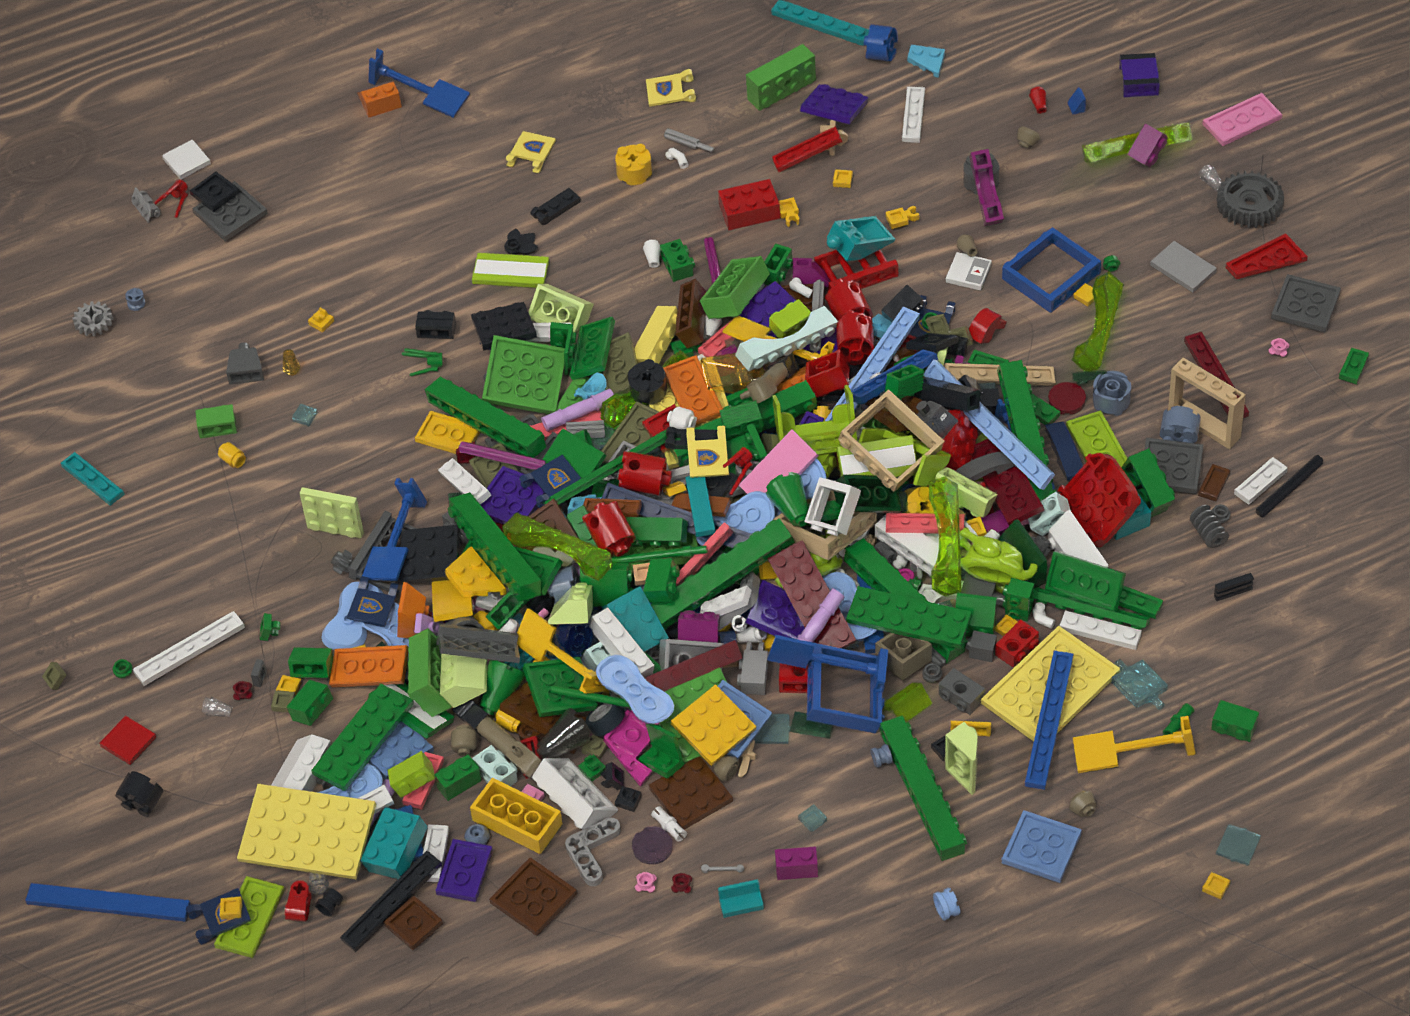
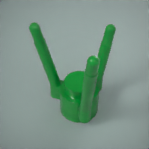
[402,348,443,376]

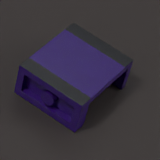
[1119,53,1160,97]

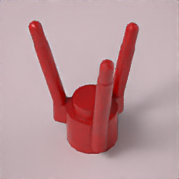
[154,180,188,218]
[723,447,753,495]

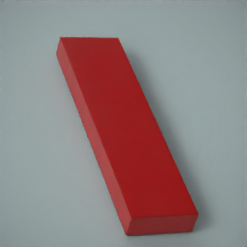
[772,126,843,172]

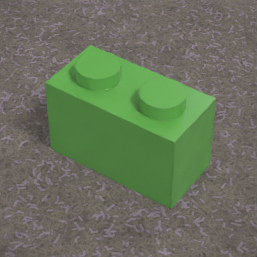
[195,404,237,439]

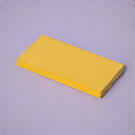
[432,580,473,622]

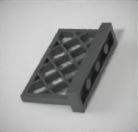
[349,511,417,592]
[436,623,520,663]

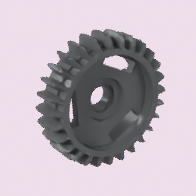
[1217,171,1284,229]

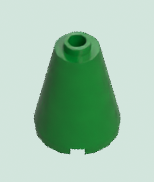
[766,472,809,527]
[480,660,525,715]

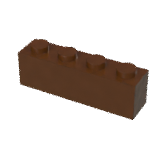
[675,278,707,348]

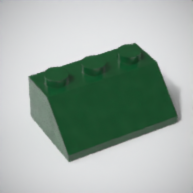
[834,474,901,513]
[998,519,1047,589]

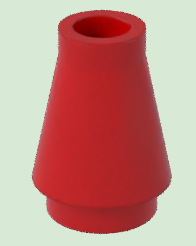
[1029,86,1047,114]

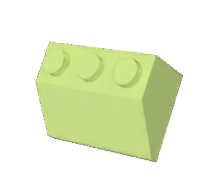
[528,284,594,335]
[933,467,998,517]
[548,583,593,624]
[440,654,487,708]
[945,722,978,795]

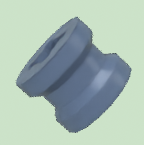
[125,288,145,311]
[870,744,892,768]

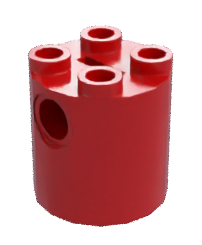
[825,280,873,321]
[836,311,874,365]
[618,451,672,496]
[582,501,636,557]

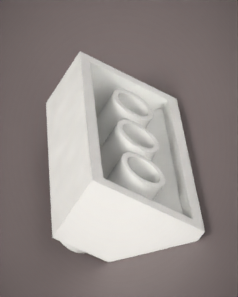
[1048,510,1109,567]
[271,734,331,792]
[532,758,618,829]

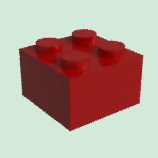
[805,349,850,398]

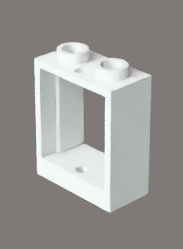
[805,477,861,536]

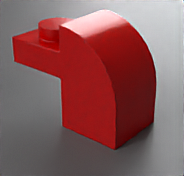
[969,308,1007,344]

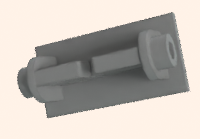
[131,187,161,223]

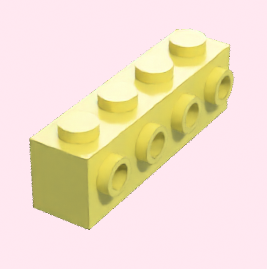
[634,306,678,364]

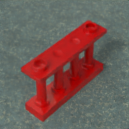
[814,250,899,290]

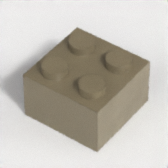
[875,633,932,680]

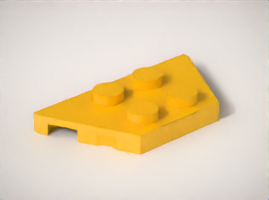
[445,547,506,597]

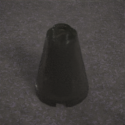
[536,708,593,759]

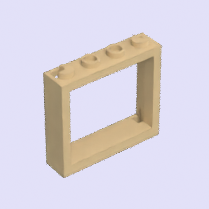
[1168,358,1246,449]
[838,390,945,492]
[773,490,877,560]

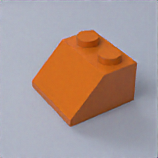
[357,81,401,118]
[397,582,429,638]

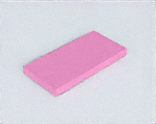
[1203,93,1282,146]
[739,430,819,494]

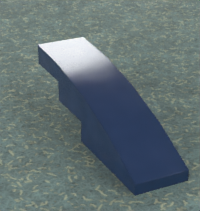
[1045,421,1083,481]

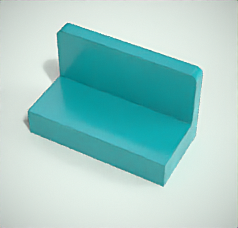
[718,879,764,918]

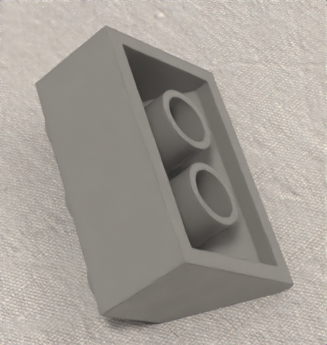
[659,639,724,671]

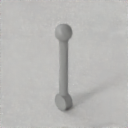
[701,864,744,873]

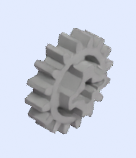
[72,301,113,337]

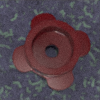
[233,681,253,701]
[671,873,693,893]

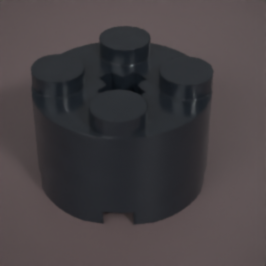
[628,359,667,405]
[115,771,164,817]

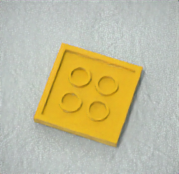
[671,684,757,766]

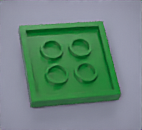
[523,657,597,717]

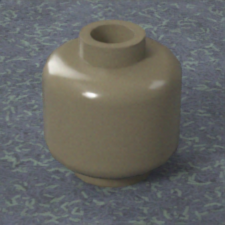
[451,725,477,756]

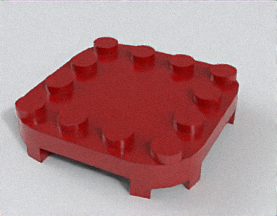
[1057,453,1141,548]

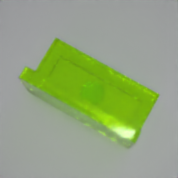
[884,682,932,722]

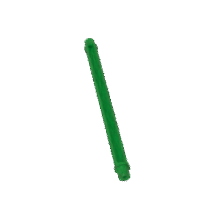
[543,430,667,505]

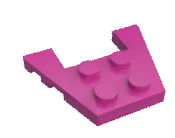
[603,709,659,786]

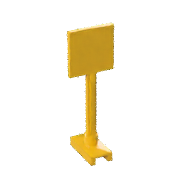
[722,316,835,361]
[517,608,610,694]
[1073,716,1196,773]

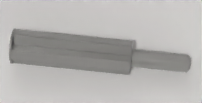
[664,128,714,152]

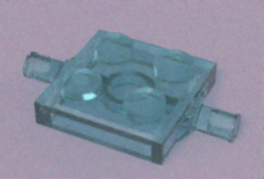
[1111,659,1168,710]

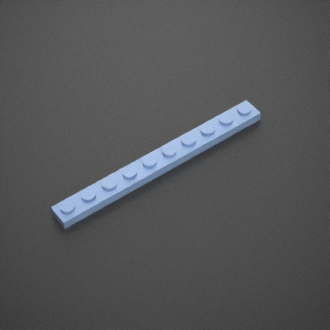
[825,307,920,421]
[923,359,1055,490]

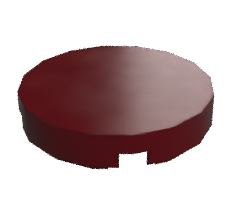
[1048,382,1086,415]

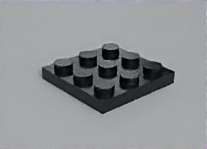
[471,302,537,351]
[400,525,459,585]

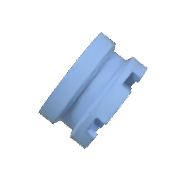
[933,887,960,921]

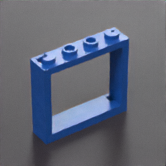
[1002,227,1101,313]
[807,643,885,733]

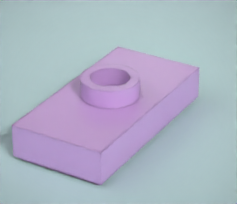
[414,613,444,636]

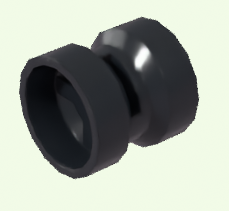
[315,887,343,917]

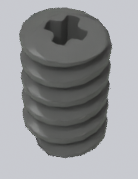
[1190,505,1229,548]

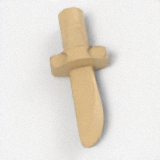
[738,740,756,777]

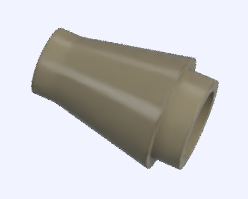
[957,234,978,257]

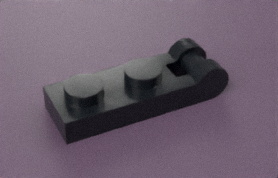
[530,188,581,225]
[665,427,718,449]

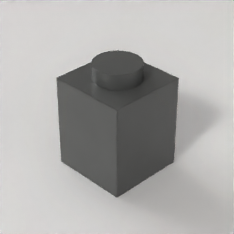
[966,631,997,662]

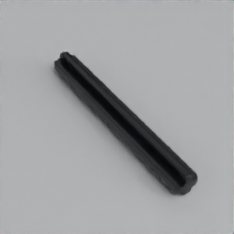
[1256,455,1323,517]

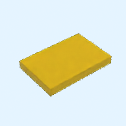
[415,410,480,454]

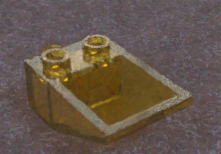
[701,353,768,393]

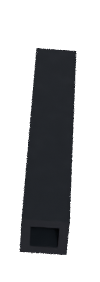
[914,376,980,412]

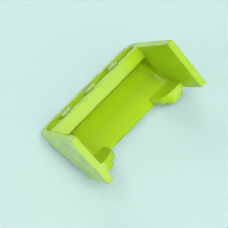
[772,385,857,454]
[858,428,951,487]

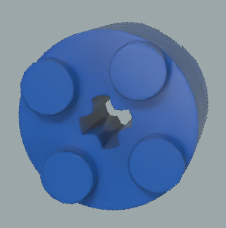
[864,24,898,61]

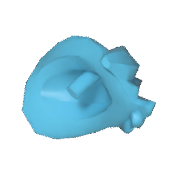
[574,372,606,400]

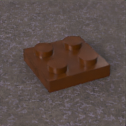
[384,896,443,950]

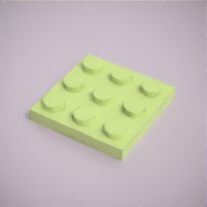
[299,487,364,538]

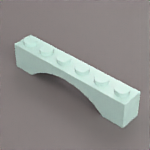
[735,306,838,371]

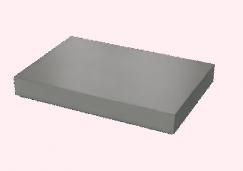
[1150,241,1217,293]

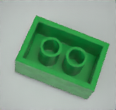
[1121,448,1175,517]

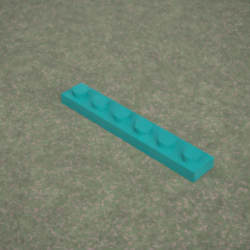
[771,0,869,46]

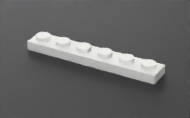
[133,611,245,686]

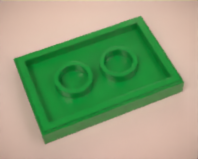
[542,428,607,478]

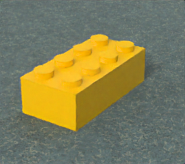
[470,778,563,854]

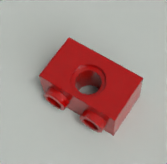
[779,663,808,693]

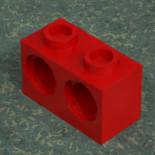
[995,619,1040,668]

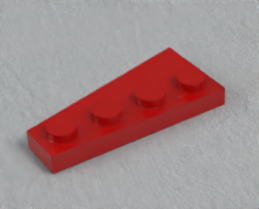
[1225,233,1308,280]

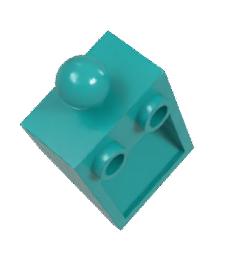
[827,216,895,261]

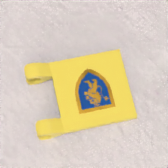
[646,69,696,107]
[506,131,556,173]
[686,426,729,478]

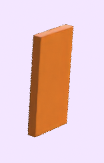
[663,355,723,426]
[329,645,409,688]

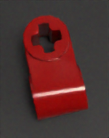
[285,880,312,922]

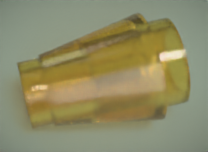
[282,349,300,376]

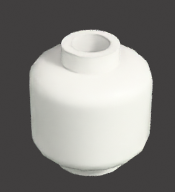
[667,407,697,429]

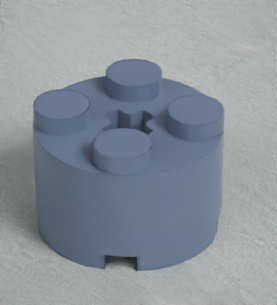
[1093,371,1131,416]
[1160,406,1201,443]
[548,566,580,604]

